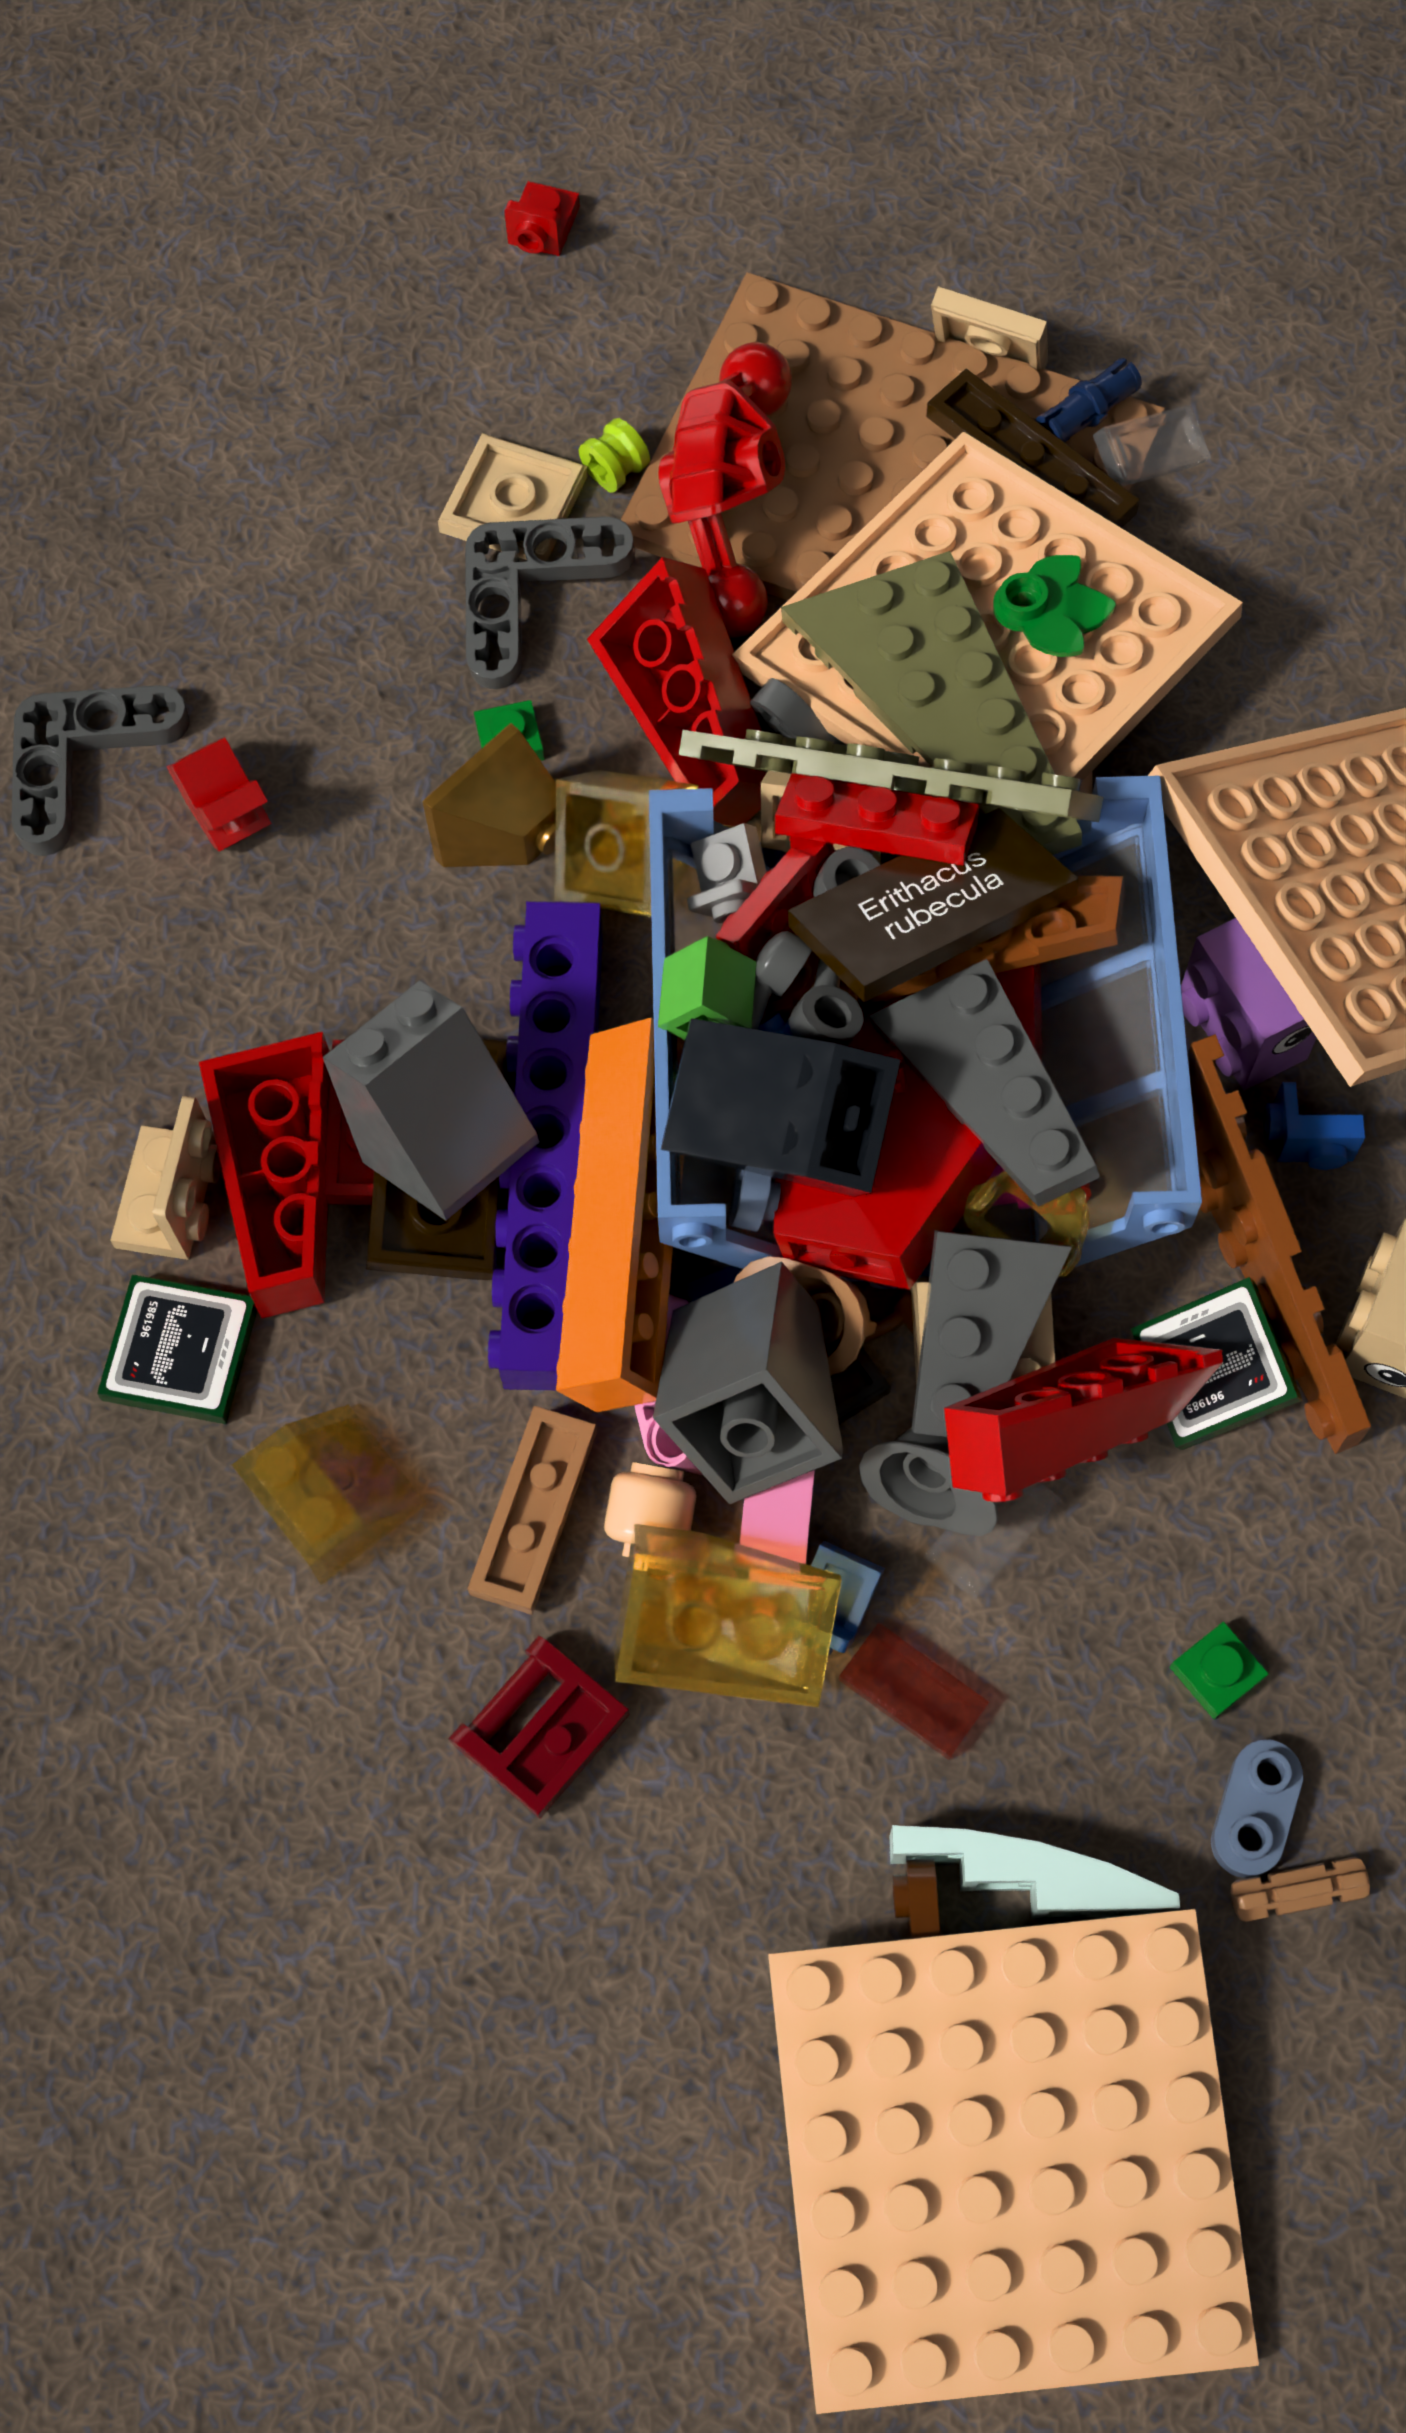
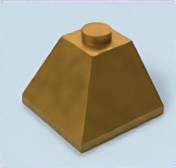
[422,723,570,867]

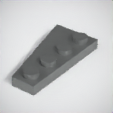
[869,959,1100,1207]

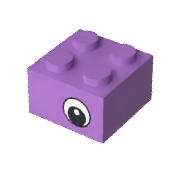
[1181,918,1317,1091]

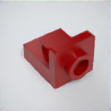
[504,181,580,256]

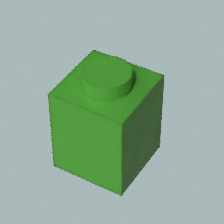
[658,936,756,1040]

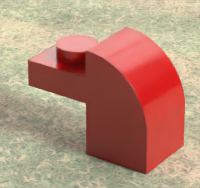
[166,737,272,852]

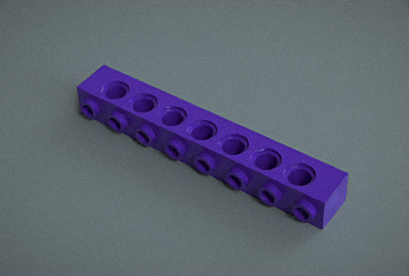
[488,901,603,1391]

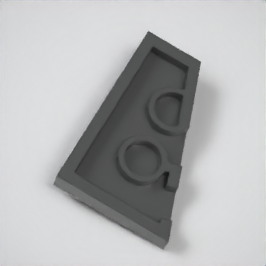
[911,1230,1072,1437]

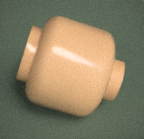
[604,1462,696,1562]

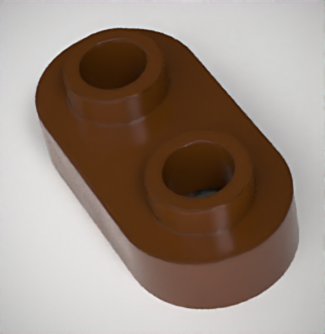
[893,1859,940,1939]

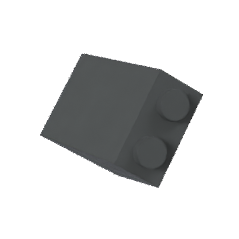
[323,980,539,1220]
[653,1261,843,1504]

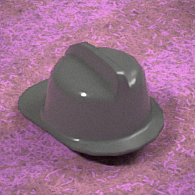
[859,1428,999,1536]

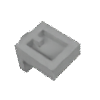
[687,823,766,923]

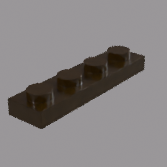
[926,368,1140,528]

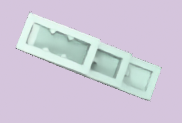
[889,1825,1180,1919]

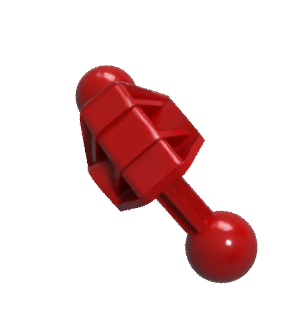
[658,342,792,639]

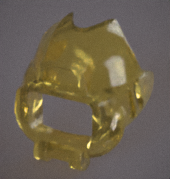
[963,1171,1089,1277]

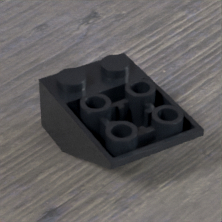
[660,1018,901,1197]

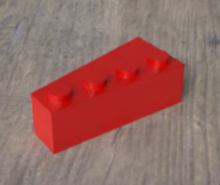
[587,557,767,826]
[199,1031,330,1319]

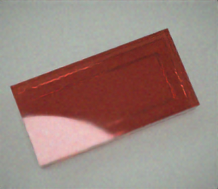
[839,1622,989,1760]

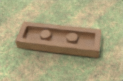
[467,1406,597,1615]

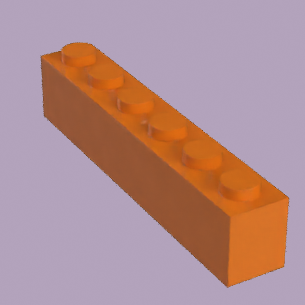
[556,1017,685,1412]

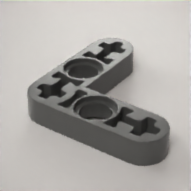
[465,517,636,689]
[12,685,190,856]

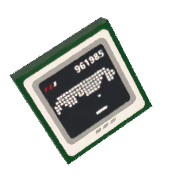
[97,1274,258,1424]
[1131,1277,1303,1450]

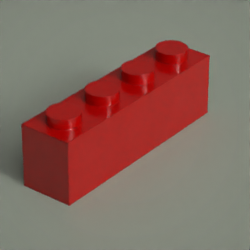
[944,1338,1223,1502]

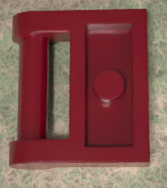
[448,1635,630,1819]

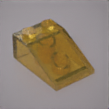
[614,1524,842,1707]

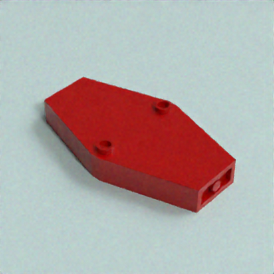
[773,963,1042,1290]

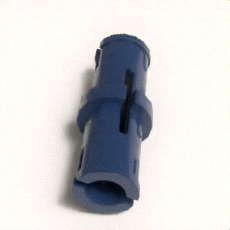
[1035,358,1142,443]

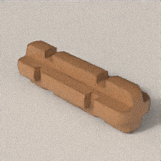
[1231,1857,1370,1922]

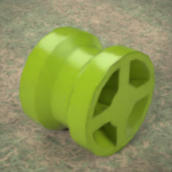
[579,418,650,493]

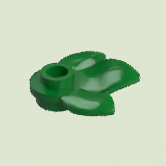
[993,555,1116,657]

